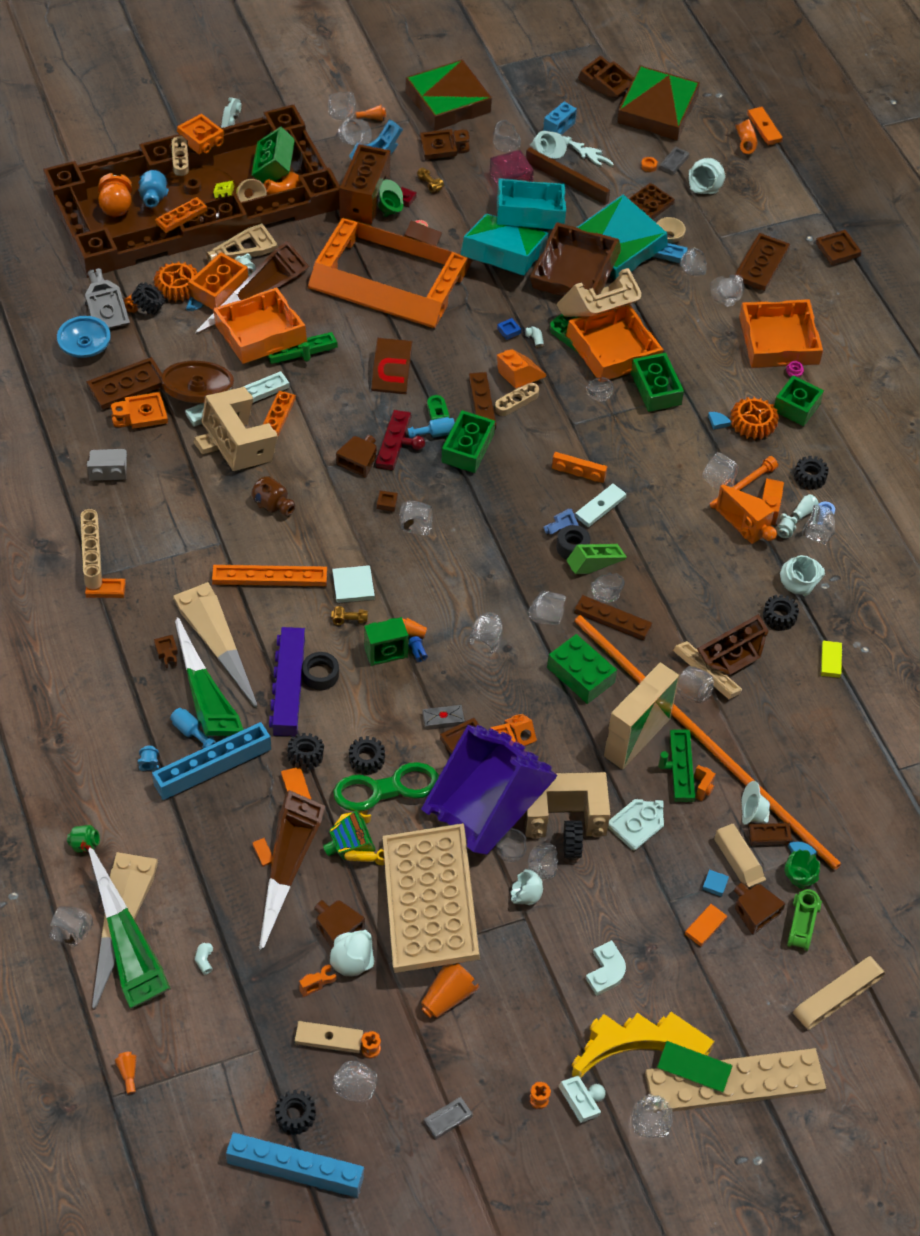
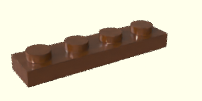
[469,372,496,430]
[574,595,652,641]

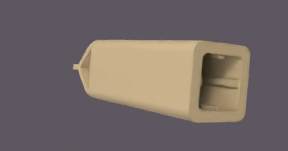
[714,823,766,888]

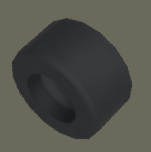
[556,525,591,560]

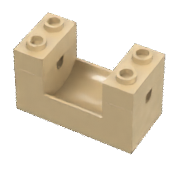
[201,387,278,471]
[524,772,610,839]

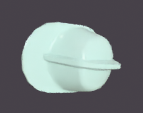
[530,131,567,159]
[742,781,770,825]

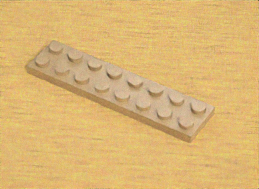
[645,1048,826,1114]

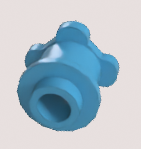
[138,746,159,771]

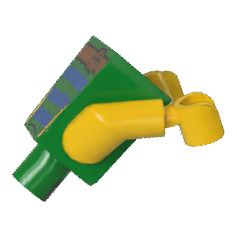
[323,810,385,865]

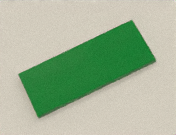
[657,1041,733,1093]

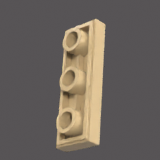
[295,1021,363,1053]

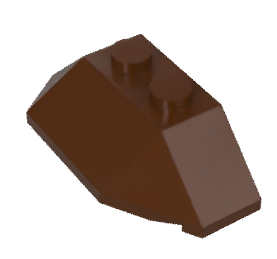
[697,614,769,676]

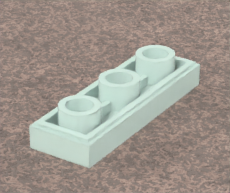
[575,484,626,527]

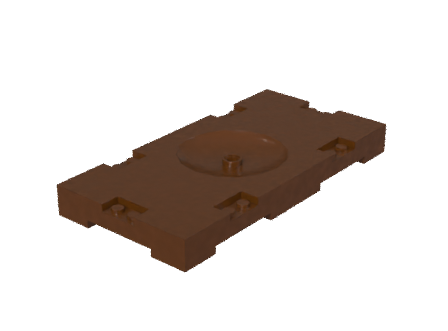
[43,104,340,278]

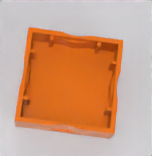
[213,288,307,364]
[739,299,823,368]
[566,305,663,382]

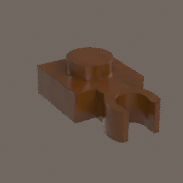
[154,635,178,668]

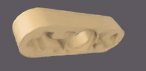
[172,136,189,176]
[495,383,539,416]

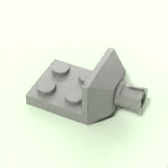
[84,269,130,329]

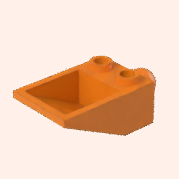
[716,484,777,544]

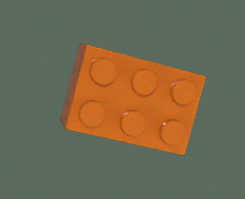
[188,252,248,309]

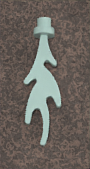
[563,136,613,167]

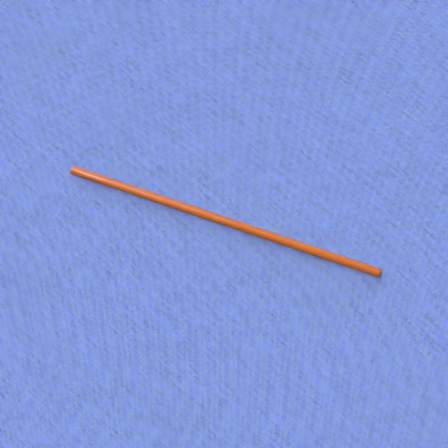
[574,615,841,871]

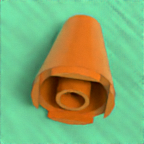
[421,963,480,1018]

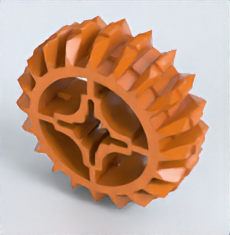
[154,261,198,302]
[730,397,779,440]

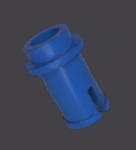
[408,636,428,662]

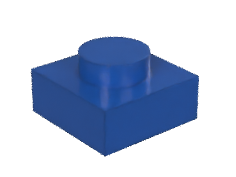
[497,318,521,340]

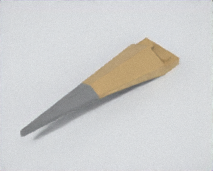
[173,582,257,708]
[92,852,158,1010]

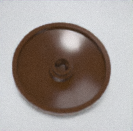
[162,361,234,403]

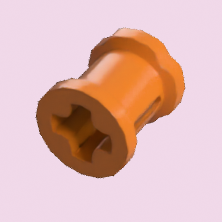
[361,1031,381,1058]
[530,1082,551,1109]

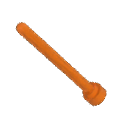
[710,456,778,509]

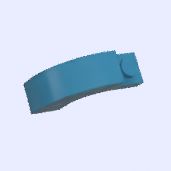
[349,120,403,159]

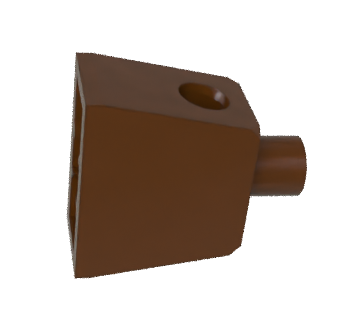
[336,435,377,478]
[734,883,785,935]
[314,900,365,949]

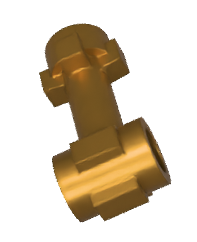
[417,167,444,193]
[331,606,368,625]

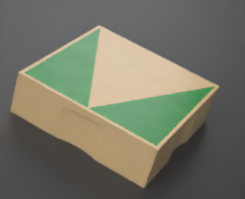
[604,662,679,770]

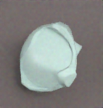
[689,158,725,194]
[780,555,825,597]
[330,930,374,977]

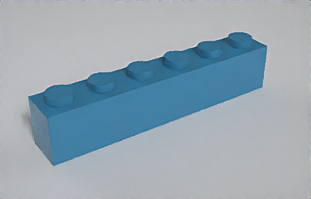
[152,722,271,800]
[226,1133,364,1198]

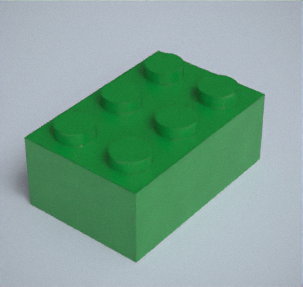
[252,127,295,184]
[631,353,684,412]
[441,410,495,473]
[547,634,617,704]

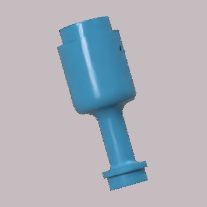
[407,417,455,439]
[170,708,216,748]

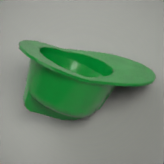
[377,179,403,217]

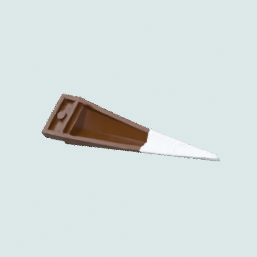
[196,241,309,333]
[259,790,325,950]

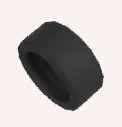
[302,652,339,690]

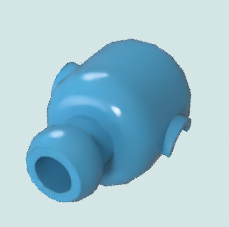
[138,170,169,207]

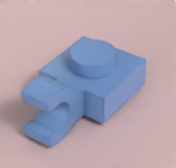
[543,509,579,534]

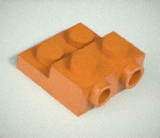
[177,114,224,154]

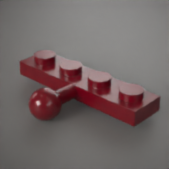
[376,410,425,470]

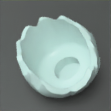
[511,869,543,905]

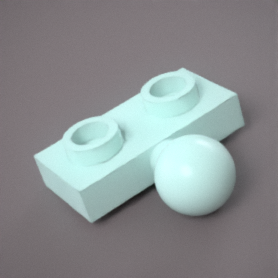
[558,1076,605,1123]

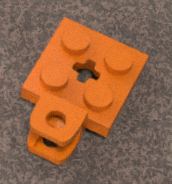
[111,392,168,429]

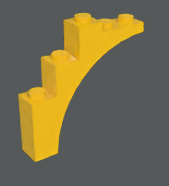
[572,1012,714,1079]

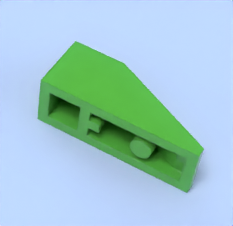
[566,544,627,574]

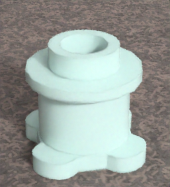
[235,254,256,276]
[775,513,798,538]

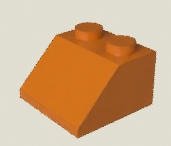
[497,349,546,389]

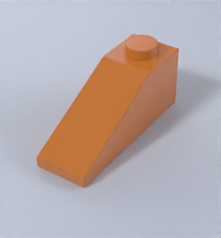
[762,478,784,526]

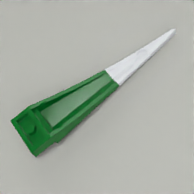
[175,618,244,736]
[89,848,171,1009]

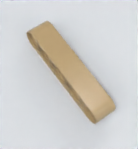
[81,509,102,589]
[793,956,885,1030]

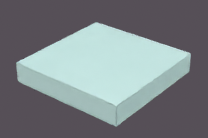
[332,565,375,603]

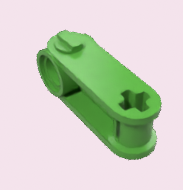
[787,889,822,952]

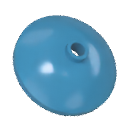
[57,316,111,358]

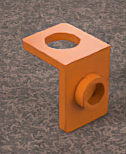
[505,714,537,746]

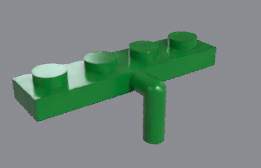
[267,332,338,364]
[658,729,695,802]

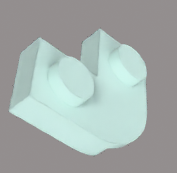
[221,97,242,128]
[586,940,626,996]

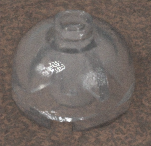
[710,275,744,306]

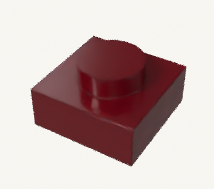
[401,187,417,207]

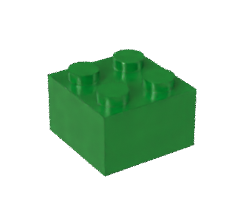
[774,375,824,426]
[364,617,408,666]

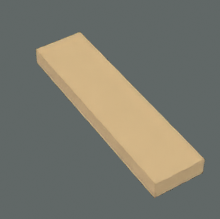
[673,641,742,699]

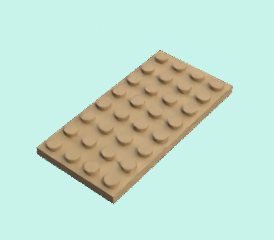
[383,823,480,973]

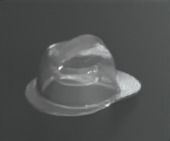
[336,119,372,145]

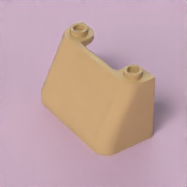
[557,268,641,317]

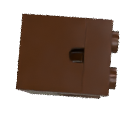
[340,144,390,225]

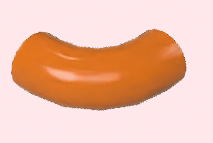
[735,119,758,154]
[263,172,299,195]

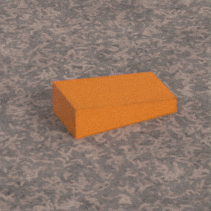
[252,838,273,867]

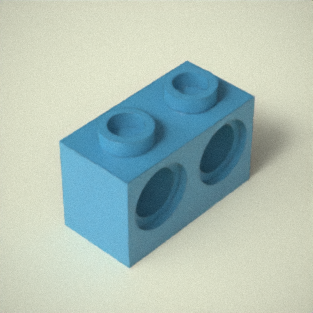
[543,102,577,135]

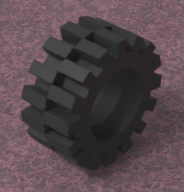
[131,282,165,314]
[794,456,829,490]
[763,594,799,631]
[287,733,324,770]
[349,736,385,775]
[563,821,583,858]
[275,1090,316,1135]

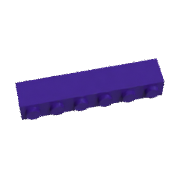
[269,627,305,737]

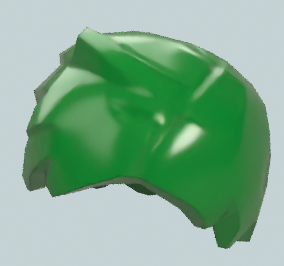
[784,849,820,889]

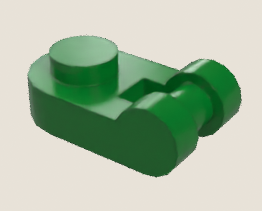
[427,395,450,420]

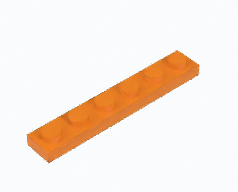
[212,565,327,586]

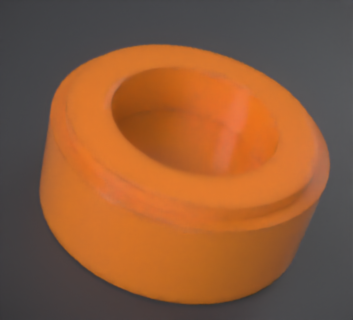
[641,157,658,172]

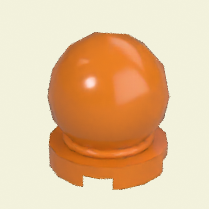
[98,173,132,217]

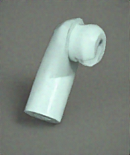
[525,326,544,347]
[195,943,213,975]

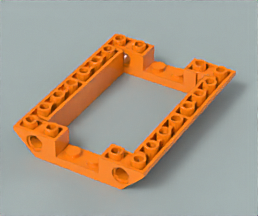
[308,218,473,329]

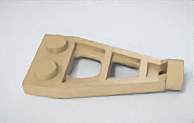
[206,224,278,262]

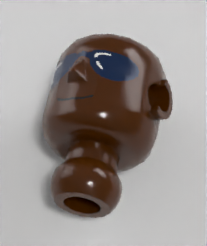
[251,476,296,516]

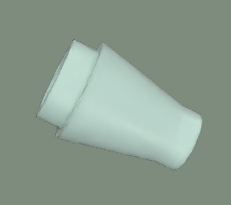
[792,494,819,520]

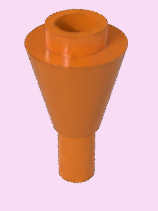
[356,105,386,121]
[123,294,138,313]
[115,1052,137,1094]

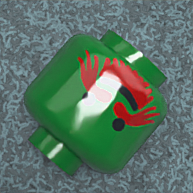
[67,825,100,853]

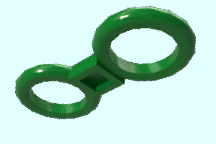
[333,762,439,812]

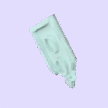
[608,799,664,850]

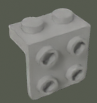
[87,449,127,481]

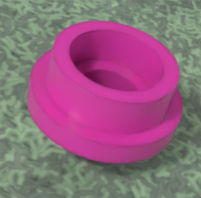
[786,361,804,377]

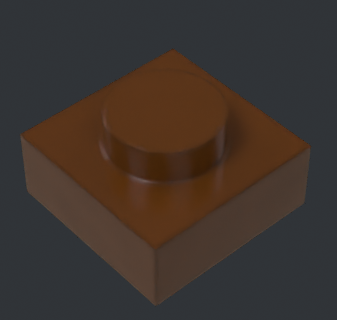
[377,490,398,512]

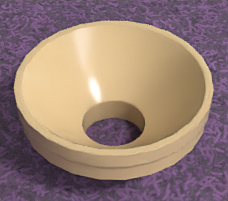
[236,179,267,202]
[657,217,685,244]

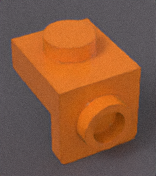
[694,765,716,801]

